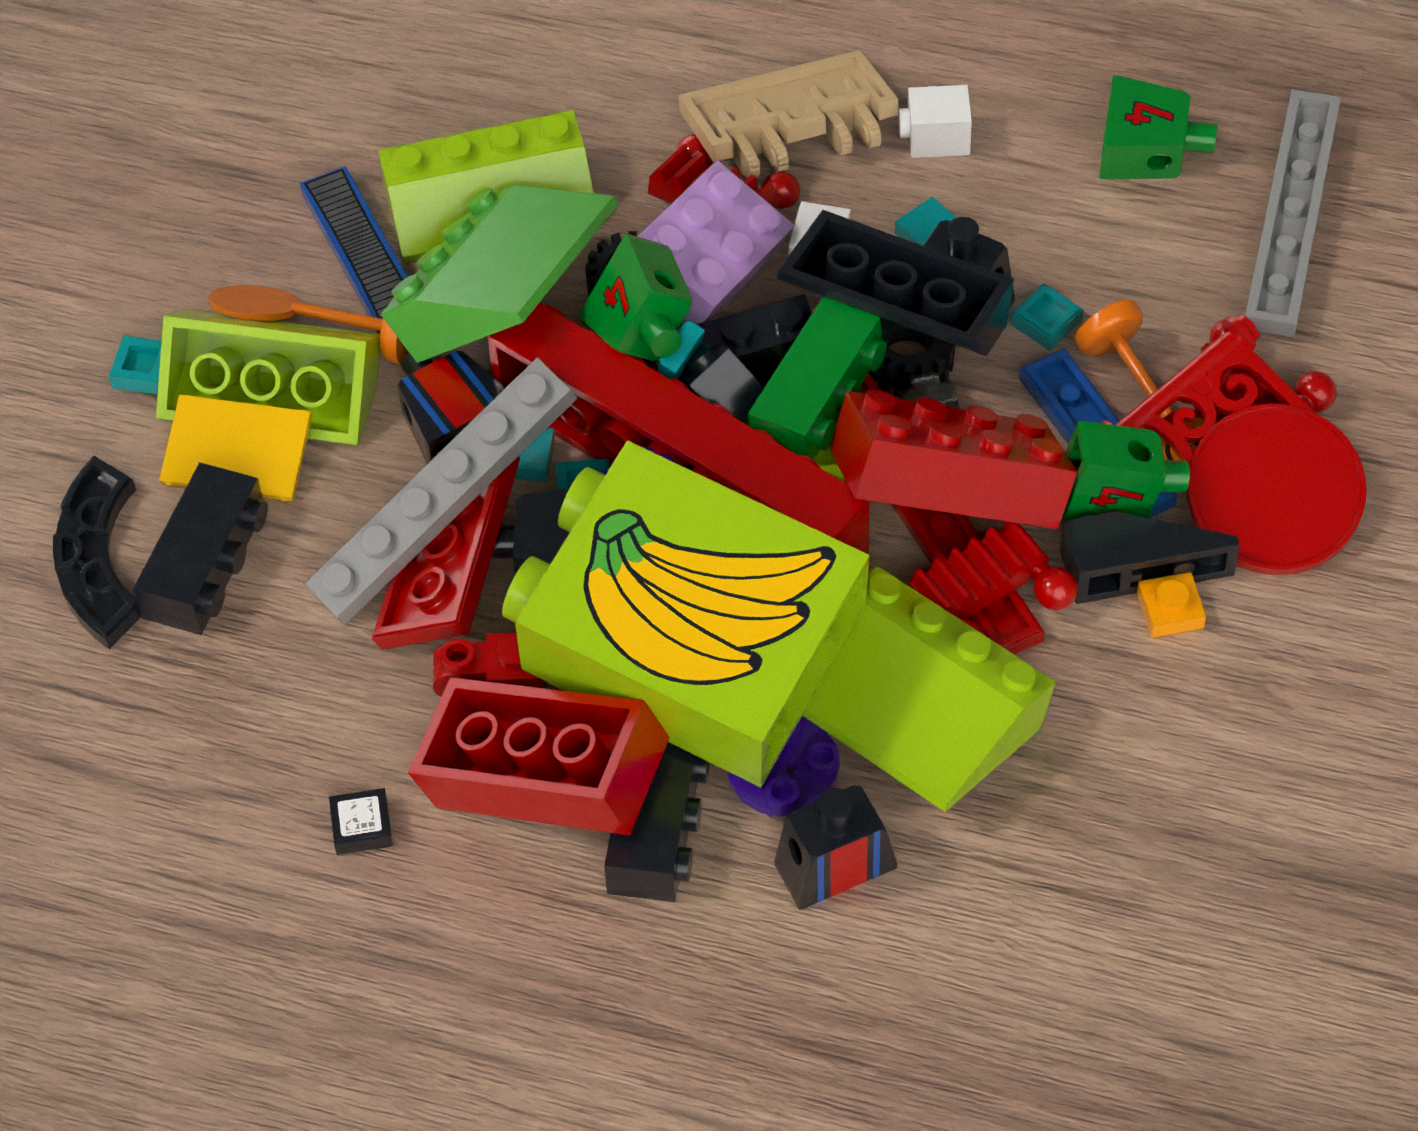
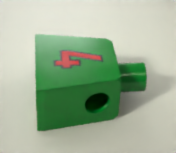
[1099,75,1218,180]
[579,233,692,361]
[1060,421,1190,526]

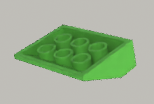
[381,184,619,363]

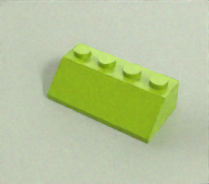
[378,110,594,264]
[156,309,380,445]

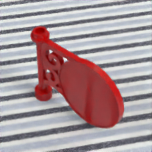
[1101,314,1367,575]

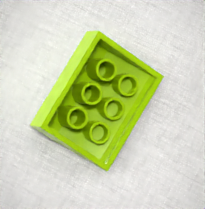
[802,566,1056,812]

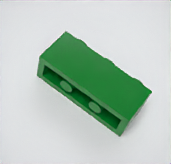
[748,296,886,460]

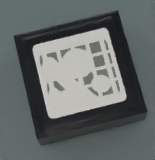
[329,788,393,855]

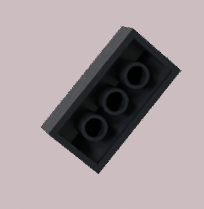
[777,210,1014,357]

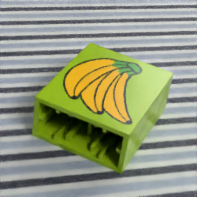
[502,440,870,788]

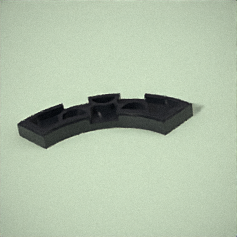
[53,455,141,650]

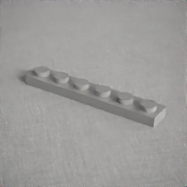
[1245,89,1341,338]
[305,358,577,625]

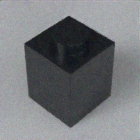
[680,342,764,422]

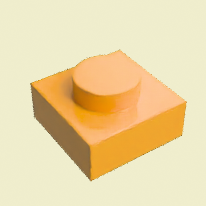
[1137,572,1206,638]

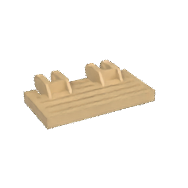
[678,50,898,178]

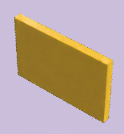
[159,394,313,502]

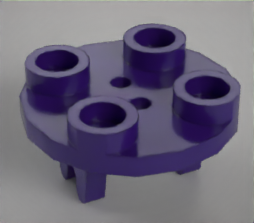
[727,717,840,817]

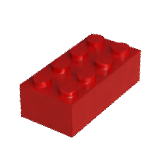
[829,390,1078,529]
[408,677,670,836]

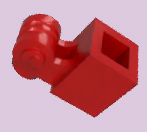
[432,632,547,697]

